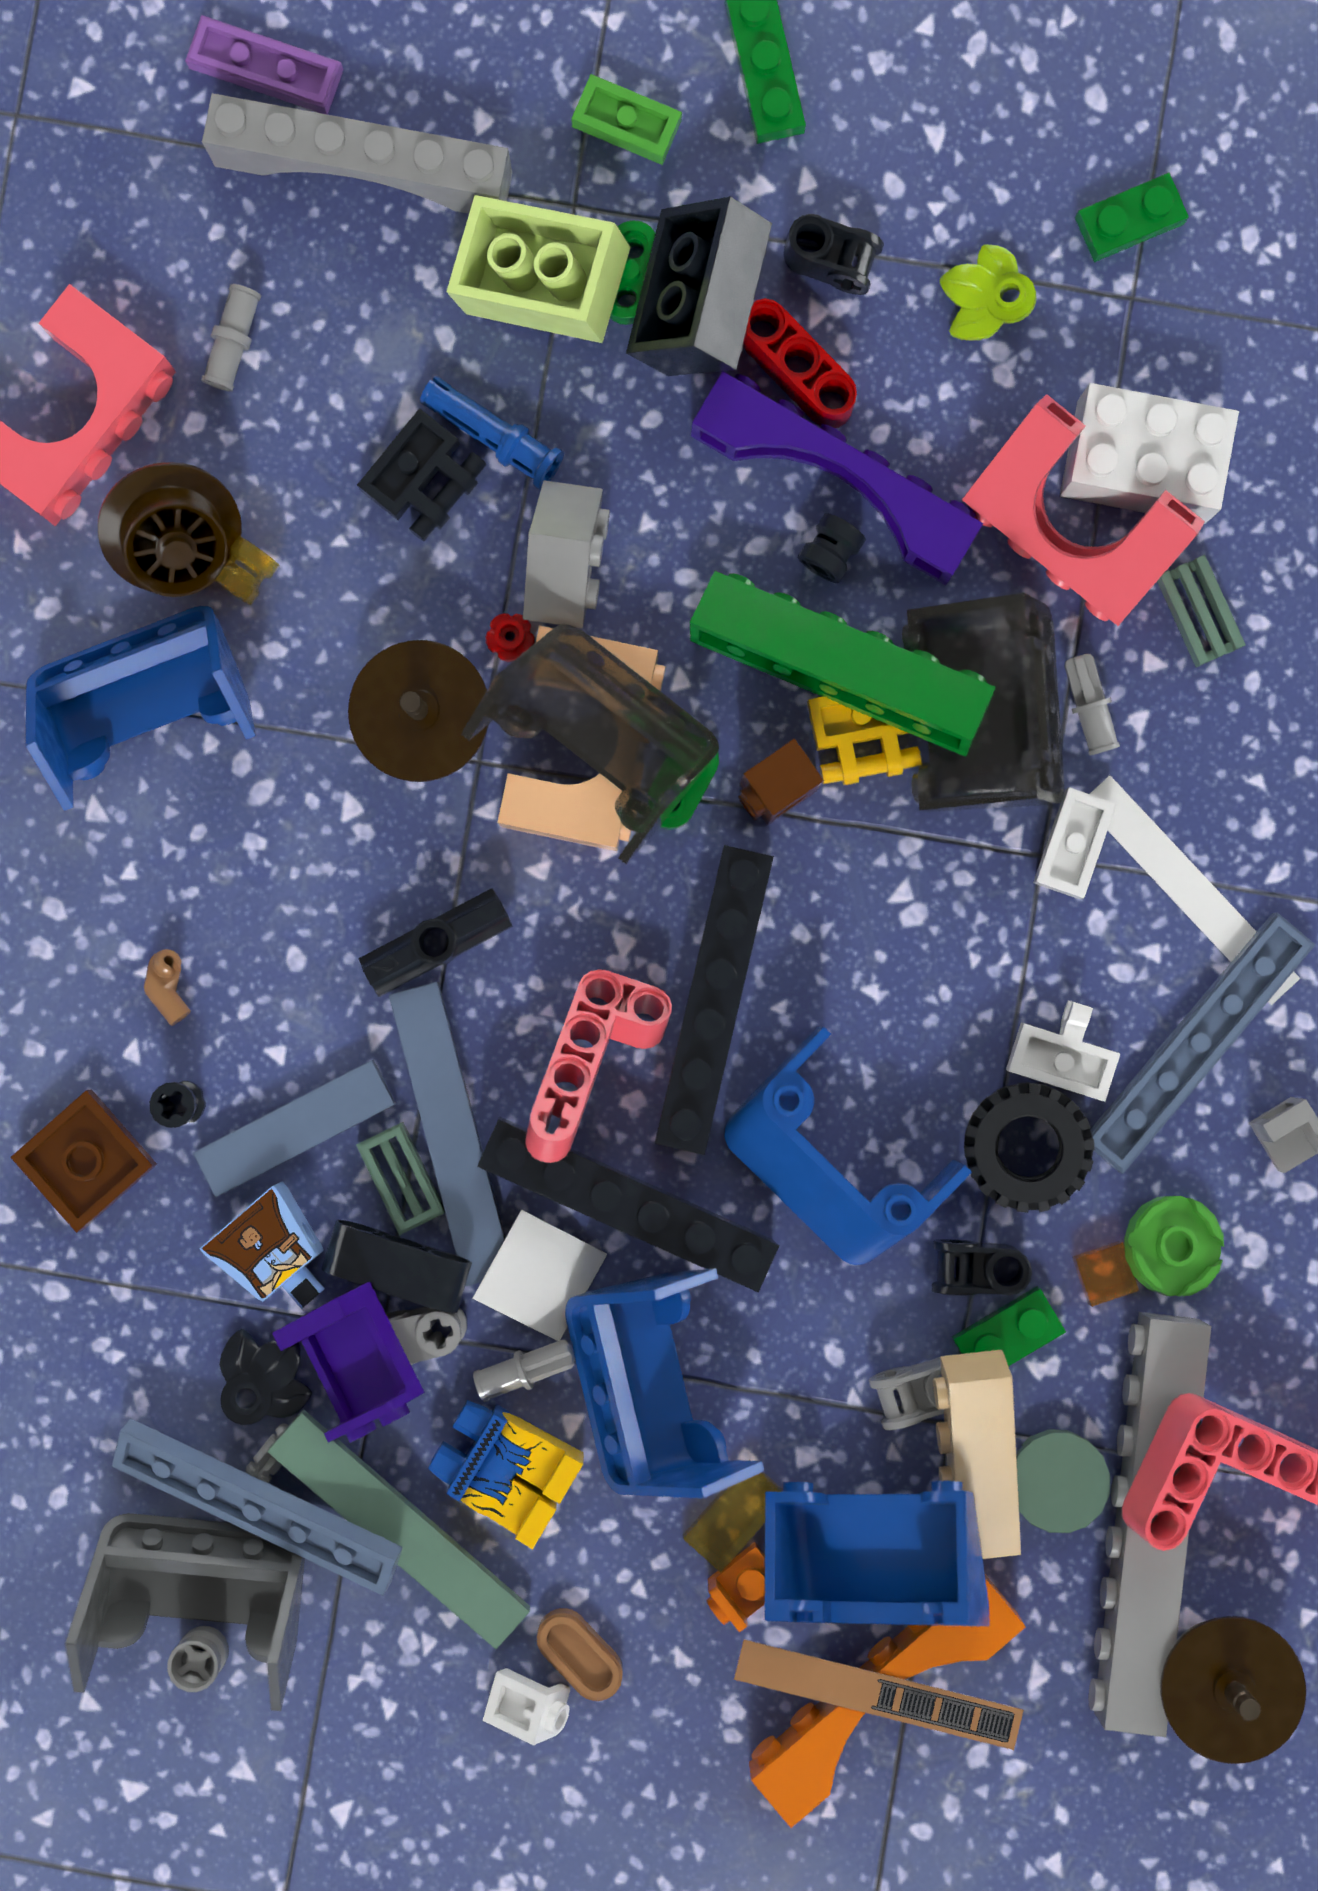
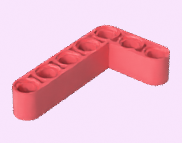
[1122,1393,1318,1551]

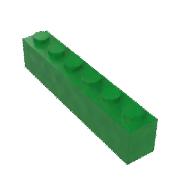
[690,571,996,757]

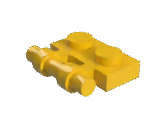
[807,696,922,785]

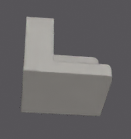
[1249,1097,1318,1173]

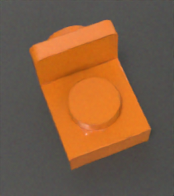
[706,1542,765,1632]

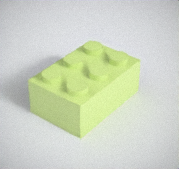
[446,195,631,343]

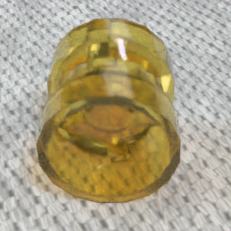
[215,536,280,606]

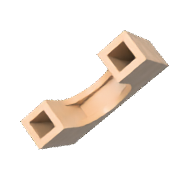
[497,625,666,851]

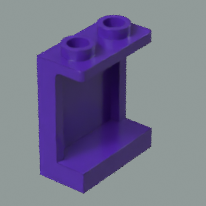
[272,1282,425,1443]

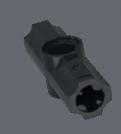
[358,888,513,997]

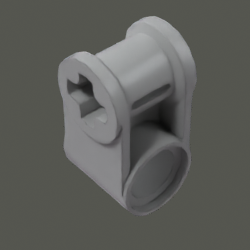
[386,1306,467,1365]
[869,1357,944,1430]

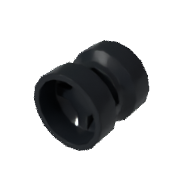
[797,513,866,583]

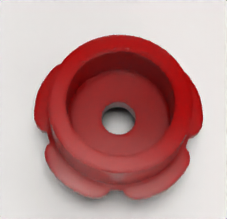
[485,613,535,662]

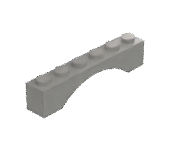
[202,93,513,214]

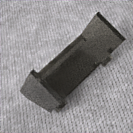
[461,624,719,864]

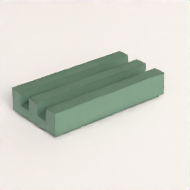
[1157,555,1246,668]
[356,1122,445,1235]

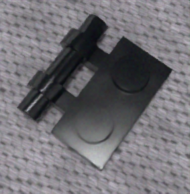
[357,408,487,541]

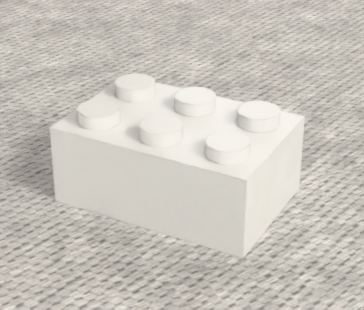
[1060,383,1239,524]

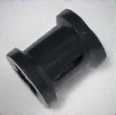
[149,1081,206,1128]

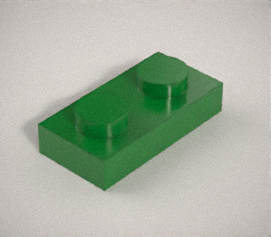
[1075,172,1189,262]
[952,1286,1066,1367]

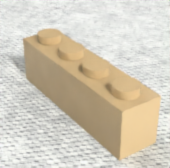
[933,1350,1021,1559]

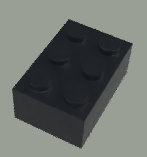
[626,196,772,376]

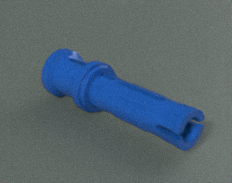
[420,376,564,490]

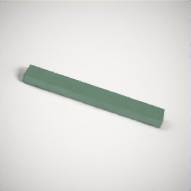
[267,1409,530,1649]

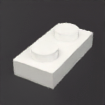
[1033,787,1116,899]

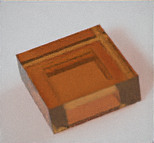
[1072,1241,1139,1307]

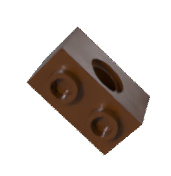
[738,738,824,826]

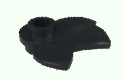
[219,1329,312,1425]

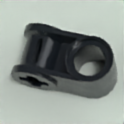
[783,214,884,295]
[932,1239,1032,1295]

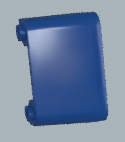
[765,1481,990,1626]

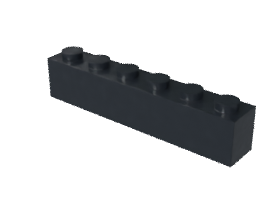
[655,845,774,1155]
[477,1116,779,1293]

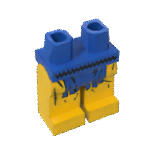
[428,1400,584,1550]

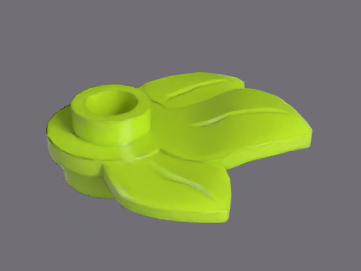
[939,245,1037,340]

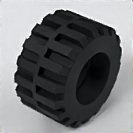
[964,1082,1095,1213]

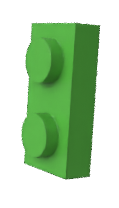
[571,74,682,165]

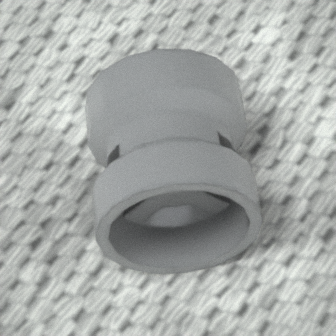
[167,1626,229,1692]

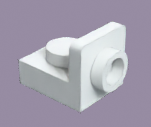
[483,1668,570,1745]

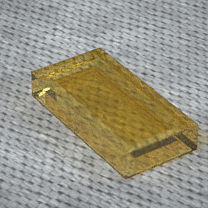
[683,1459,783,1573]

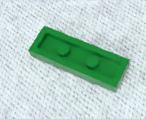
[724,0,806,144]

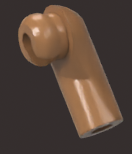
[144,949,191,1026]

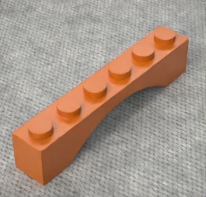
[749,1574,1026,1828]

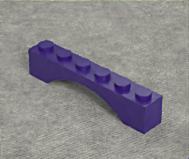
[691,371,983,586]

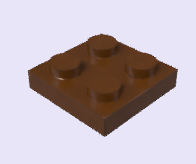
[10,1089,157,1233]

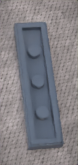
[193,1060,396,1198]

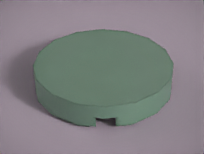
[1016,1429,1110,1533]

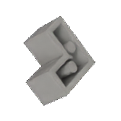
[523,480,610,628]

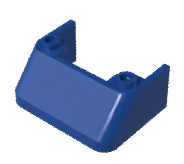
[25,606,256,811]
[724,1026,972,1265]
[565,1268,764,1499]

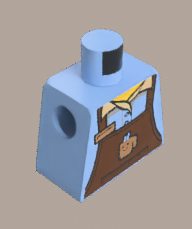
[200,1181,325,1309]

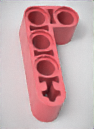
[525,969,672,1163]

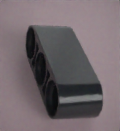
[321,1220,472,1313]

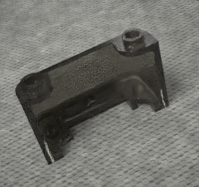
[902,593,1064,812]

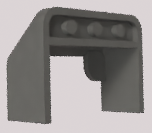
[65,1513,305,1711]

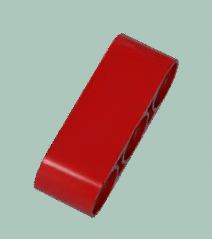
[743,298,857,428]

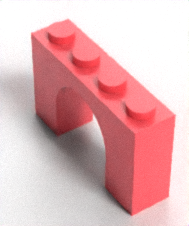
[0,284,176,526]
[962,394,1205,626]

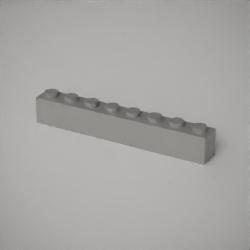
[1088,1312,1212,1737]

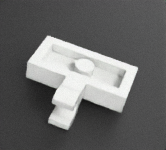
[1006,1001,1120,1102]

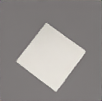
[472,1210,607,1341]

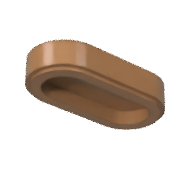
[537,1608,623,1701]

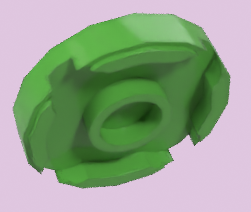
[1124,1196,1224,1296]

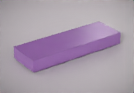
[185,15,343,115]

